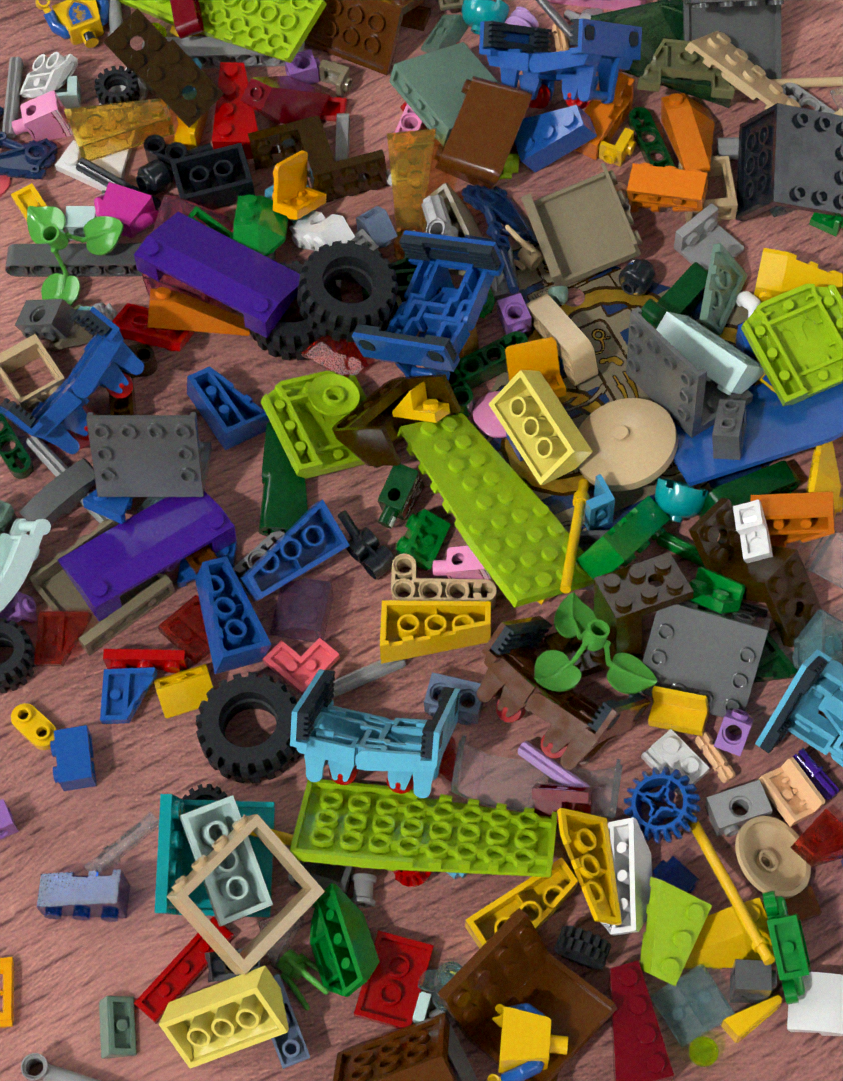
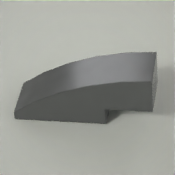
[19,458,96,526]

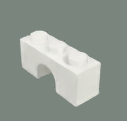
[289,211,355,251]

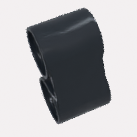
[143,134,213,168]
[338,510,395,580]

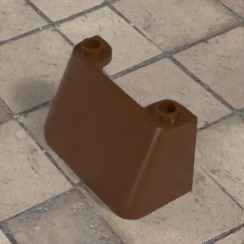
[434,76,532,189]

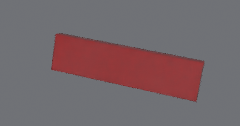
[134,916,235,1024]

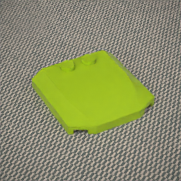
[741,284,843,406]
[261,371,367,479]

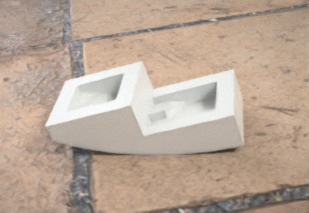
[733,500,773,563]

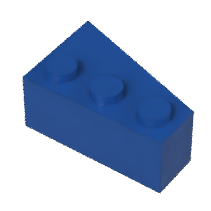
[514,105,597,173]
[187,366,270,450]

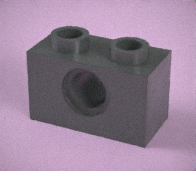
[15,299,76,340]
[712,399,747,460]
[730,959,777,1004]

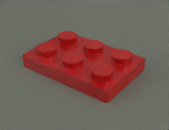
[112,303,195,352]
[354,930,434,1029]

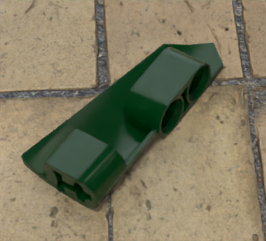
[259,421,308,536]

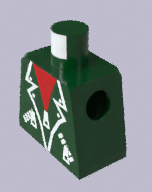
[377,463,424,529]

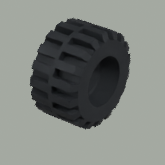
[0,618,37,693]

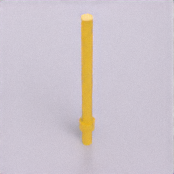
[560,479,589,594]

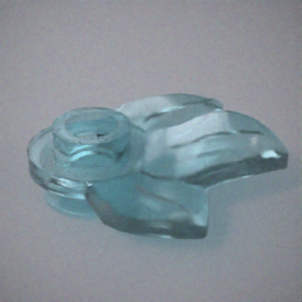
[418,961,462,1011]

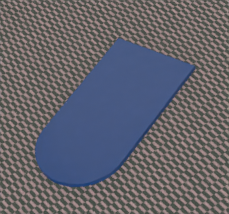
[673,383,843,487]

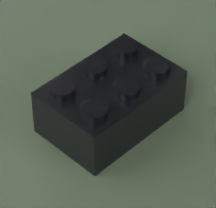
[170,143,255,216]

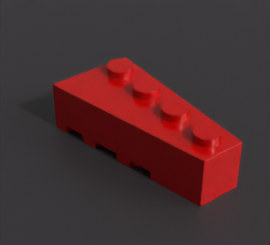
[212,62,258,159]

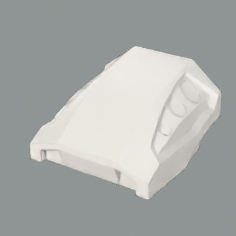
[19,52,78,98]

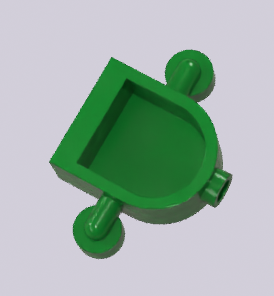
[762,891,811,1005]

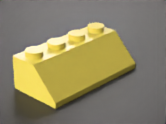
[489,370,593,485]
[159,966,289,1068]

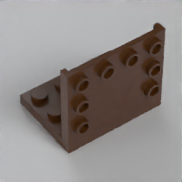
[304,0,426,75]
[437,908,617,1081]
[333,1012,457,1081]

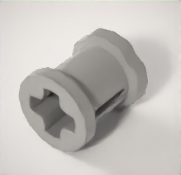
[350,873,377,908]

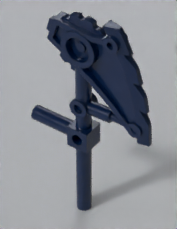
[0,106,58,180]
[461,184,538,294]

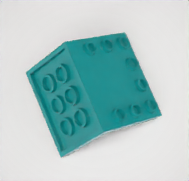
[154,794,275,918]

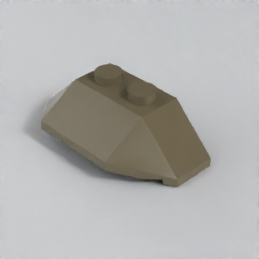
[422,182,482,276]

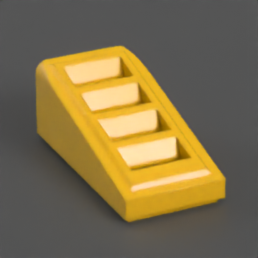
[721,995,782,1043]

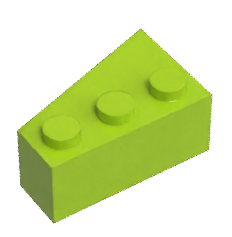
[640,876,712,986]

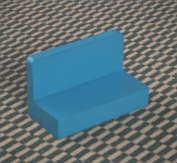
[584,474,615,531]

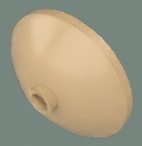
[735,816,811,899]

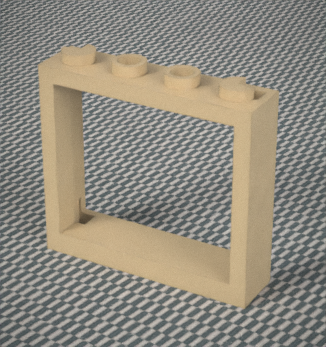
[166,814,325,975]

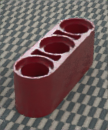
[170,0,204,39]

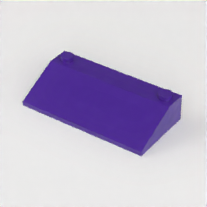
[134,212,300,338]
[57,491,237,622]

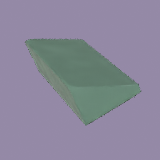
[421,14,468,53]
[99,996,137,1059]

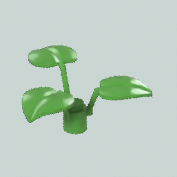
[27,206,124,306]
[534,592,657,694]

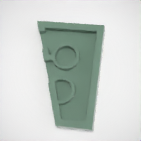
[699,243,748,335]

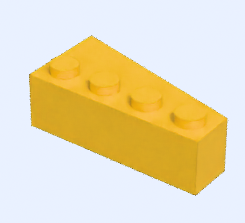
[380,600,491,664]
[465,857,578,949]

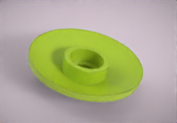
[308,374,360,417]

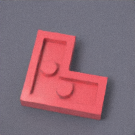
[263,638,340,695]

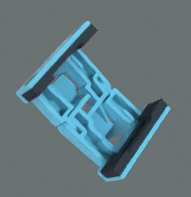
[755,649,843,767]
[290,669,460,798]

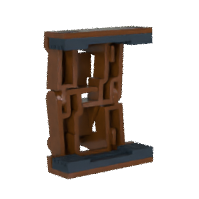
[477,616,651,770]

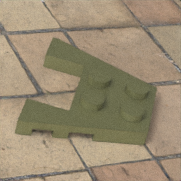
[637,39,735,99]

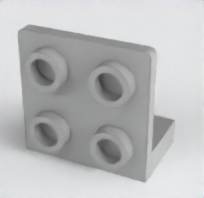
[674,203,744,269]

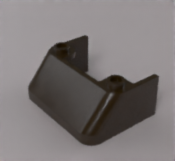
[332,374,461,468]

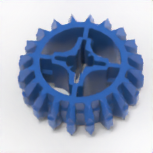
[624,767,701,844]

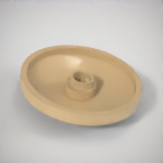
[578,398,678,491]

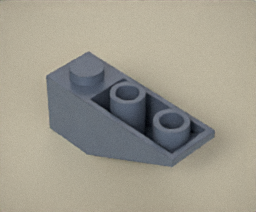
[271,974,311,1069]

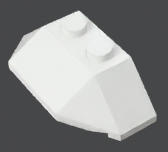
[600,818,652,936]

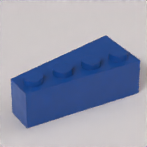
[195,556,271,674]

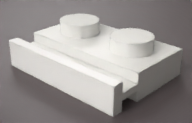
[641,729,710,797]

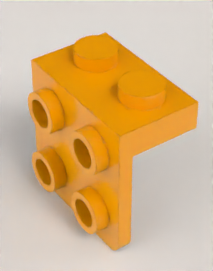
[272,150,327,220]
[505,337,567,398]

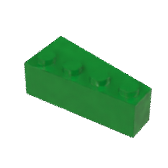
[576,495,670,580]

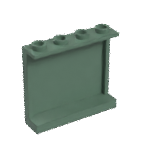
[389,42,499,147]

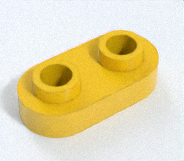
[11,703,57,750]

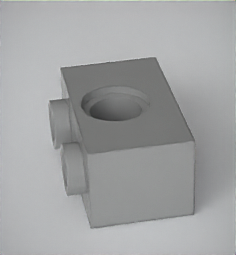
[704,780,773,837]

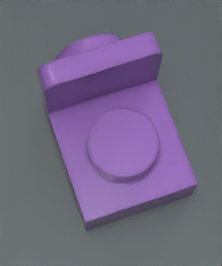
[0,592,37,624]

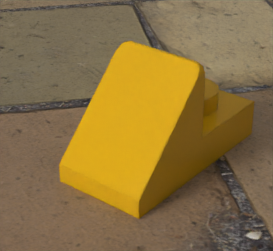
[392,382,450,423]

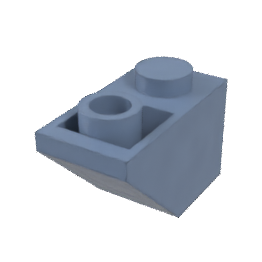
[356,206,397,248]

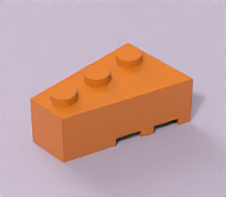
[575,72,635,160]
[627,162,708,212]
[751,492,835,548]

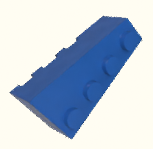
[240,499,350,602]

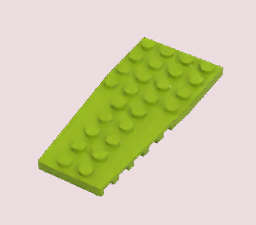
[119,0,326,63]
[397,413,594,608]
[289,779,557,877]

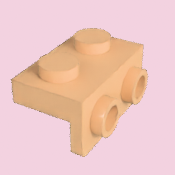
[758,757,826,827]

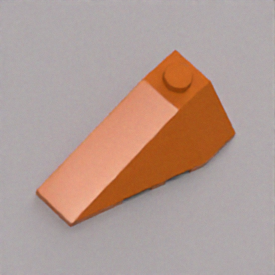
[661,93,715,172]
[148,287,250,336]

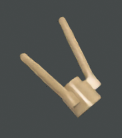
[505,225,544,271]

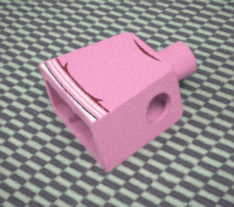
[11,90,74,142]
[433,546,496,586]

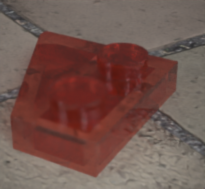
[301,335,369,378]
[158,595,210,664]
[34,611,92,667]
[790,809,843,867]

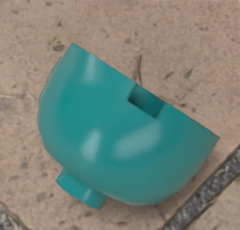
[461,0,510,35]
[655,477,710,522]

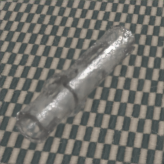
[84,812,159,880]

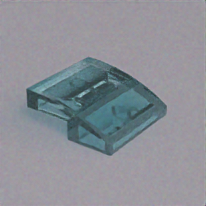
[650,964,735,1047]

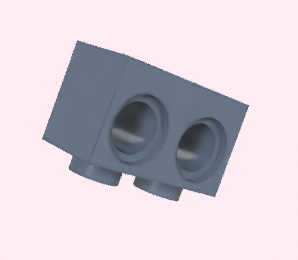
[424,672,484,725]

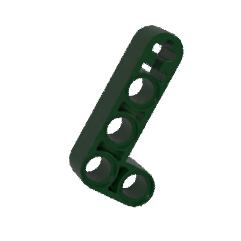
[641,262,708,329]
[449,331,528,418]
[698,460,801,533]

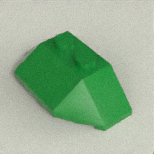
[233,195,288,256]
[310,883,380,997]

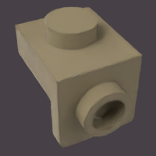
[319,59,352,98]

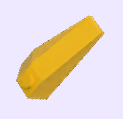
[754,248,843,303]
[806,441,843,515]
[557,808,622,926]
[684,897,775,969]

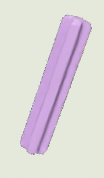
[517,741,590,787]

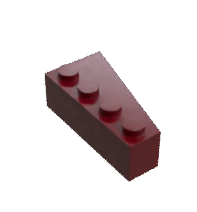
[609,960,674,1081]

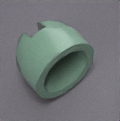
[548,286,569,306]

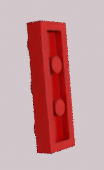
[103,649,189,673]

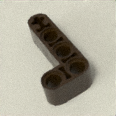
[109,344,158,415]

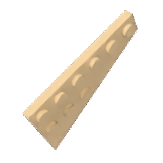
[685,31,801,110]

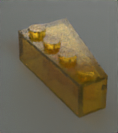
[64,98,175,161]
[387,129,436,237]

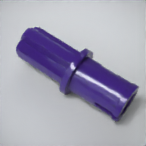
[793,748,839,800]

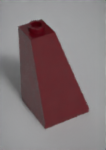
[241,76,331,125]

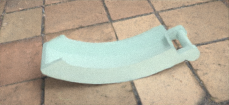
[0,518,51,612]

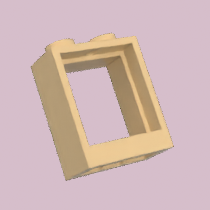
[678,156,738,223]
[0,334,65,413]

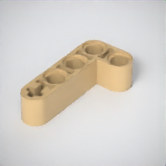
[526,294,598,386]
[391,554,497,610]

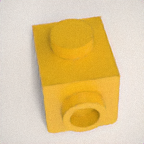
[598,127,636,167]

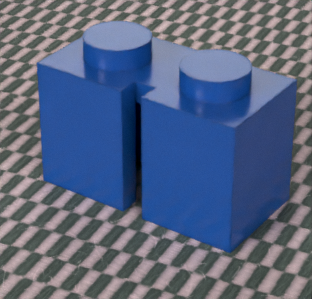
[50,725,97,791]

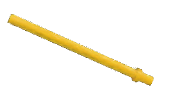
[688,813,775,965]

